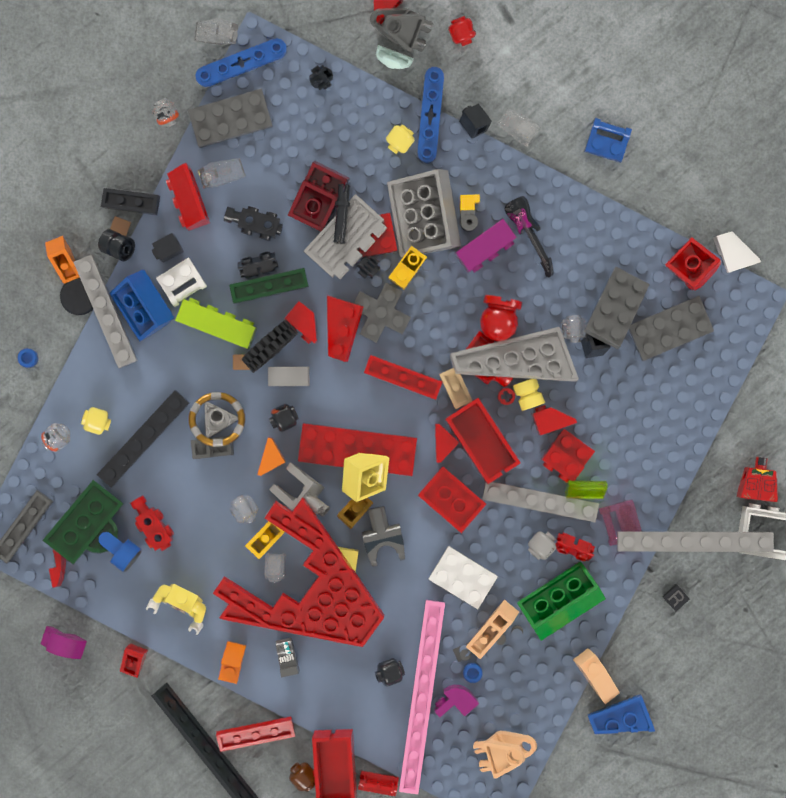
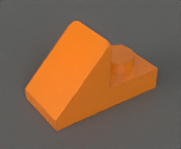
[218,641,246,684]

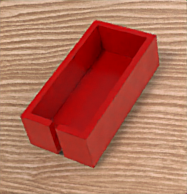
[445,398,521,484]
[312,729,357,798]

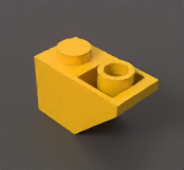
[389,246,427,290]

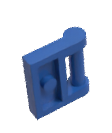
[584,118,632,163]

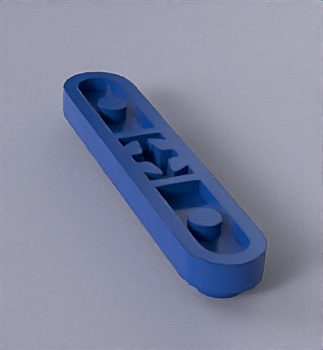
[195,38,287,87]
[417,67,444,164]

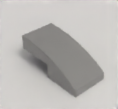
[268,367,310,386]

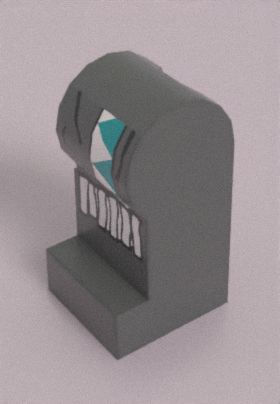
[276,638,300,678]

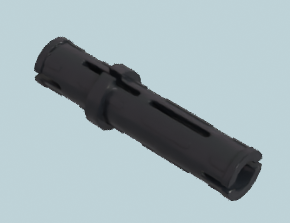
[333,184,351,244]

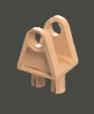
[473,730,537,778]

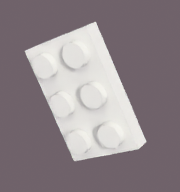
[428,546,498,609]

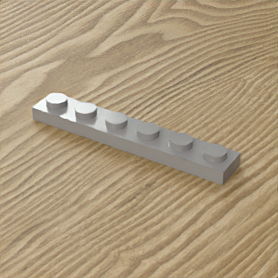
[74,255,138,368]
[482,482,599,522]

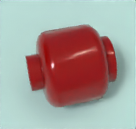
[448,16,476,46]

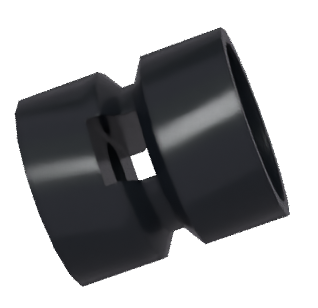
[98,229,135,262]

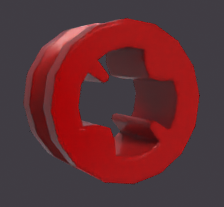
[498,388,515,405]

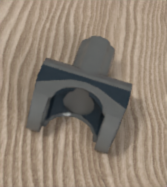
[362,506,405,567]

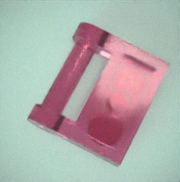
[599,499,642,546]

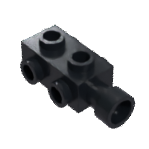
[224,206,283,241]

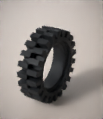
[241,319,298,373]

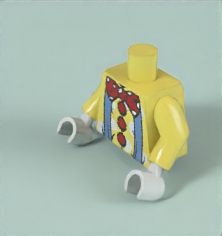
[146,584,206,635]

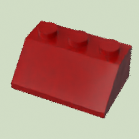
[166,163,210,231]

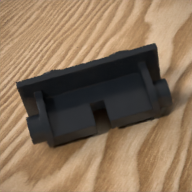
[238,252,279,278]

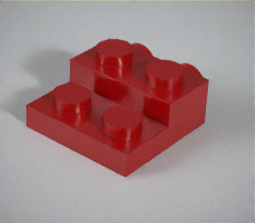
[541,428,595,483]

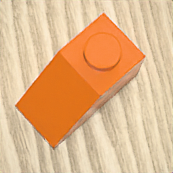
[45,236,80,284]

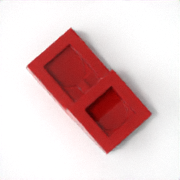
[49,550,66,588]

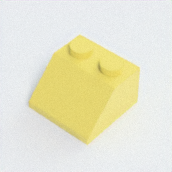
[342,453,389,502]

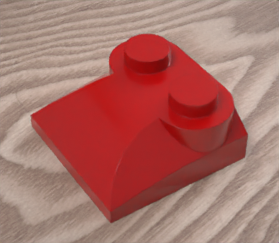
[665,237,721,291]

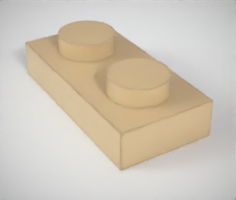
[439,368,473,409]

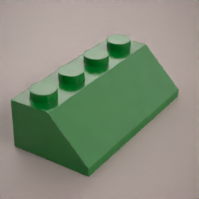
[517,561,606,641]

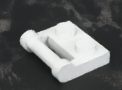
[156,257,207,307]

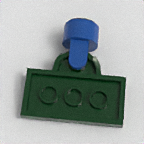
[42,480,142,572]

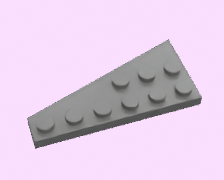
[450,327,579,382]

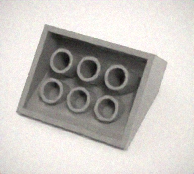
[387,169,461,258]

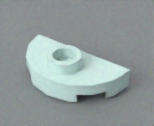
[376,45,414,69]

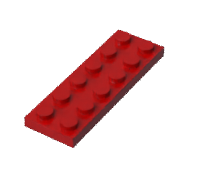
[298,423,417,476]

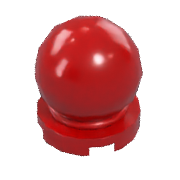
[480,295,522,341]

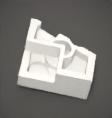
[713,232,761,273]

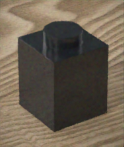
[459,103,492,139]
[152,233,184,262]
[581,334,611,358]

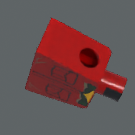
[736,457,778,502]

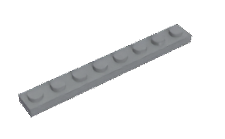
[617,531,774,552]

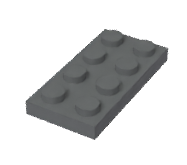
[188,88,273,148]
[583,267,650,350]
[629,296,714,361]

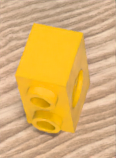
[245,521,285,559]

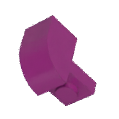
[40,626,87,659]
[434,685,479,718]

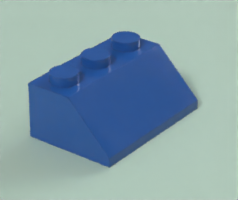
[109,269,174,342]

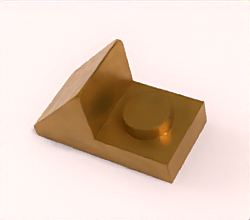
[337,498,373,529]

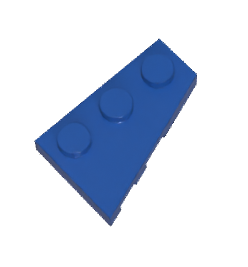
[587,694,655,734]

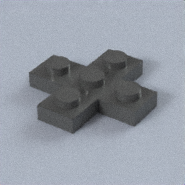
[354,283,411,343]

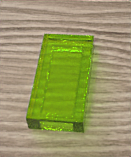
[565,481,608,499]

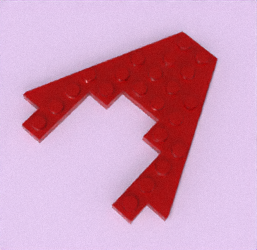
[213,497,384,647]

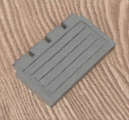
[304,194,387,280]

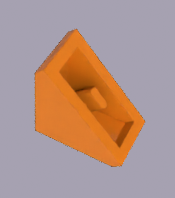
[257,437,286,476]

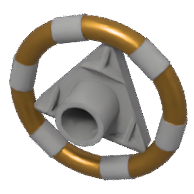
[189,392,245,447]

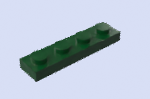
[229,268,309,304]

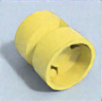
[513,379,545,411]

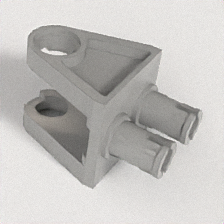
[269,462,330,517]

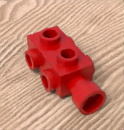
[130,495,174,551]

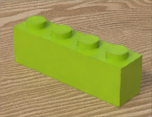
[175,298,257,349]

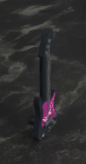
[504,196,554,278]

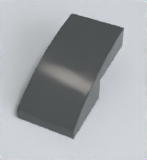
[191,436,234,459]

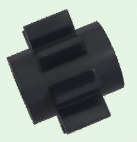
[309,65,333,90]
[357,255,380,279]

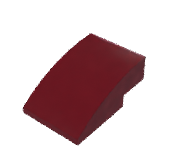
[288,161,349,232]

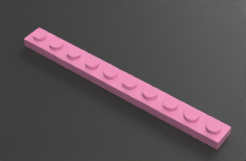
[399,600,445,794]

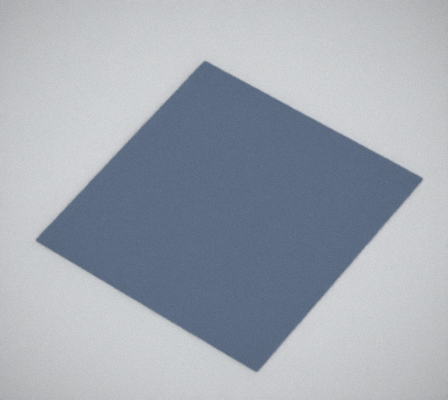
[0,12,786,798]

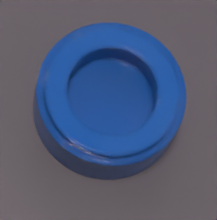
[18,348,38,368]
[463,663,482,683]

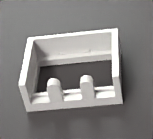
[738,503,786,560]

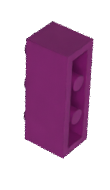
[455,219,517,273]

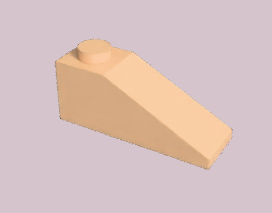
[466,600,519,659]
[573,648,620,705]

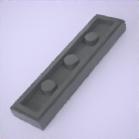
[0,490,54,564]

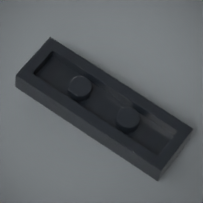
[100,188,160,215]

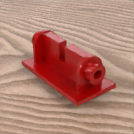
[555,532,595,561]
[358,770,399,797]

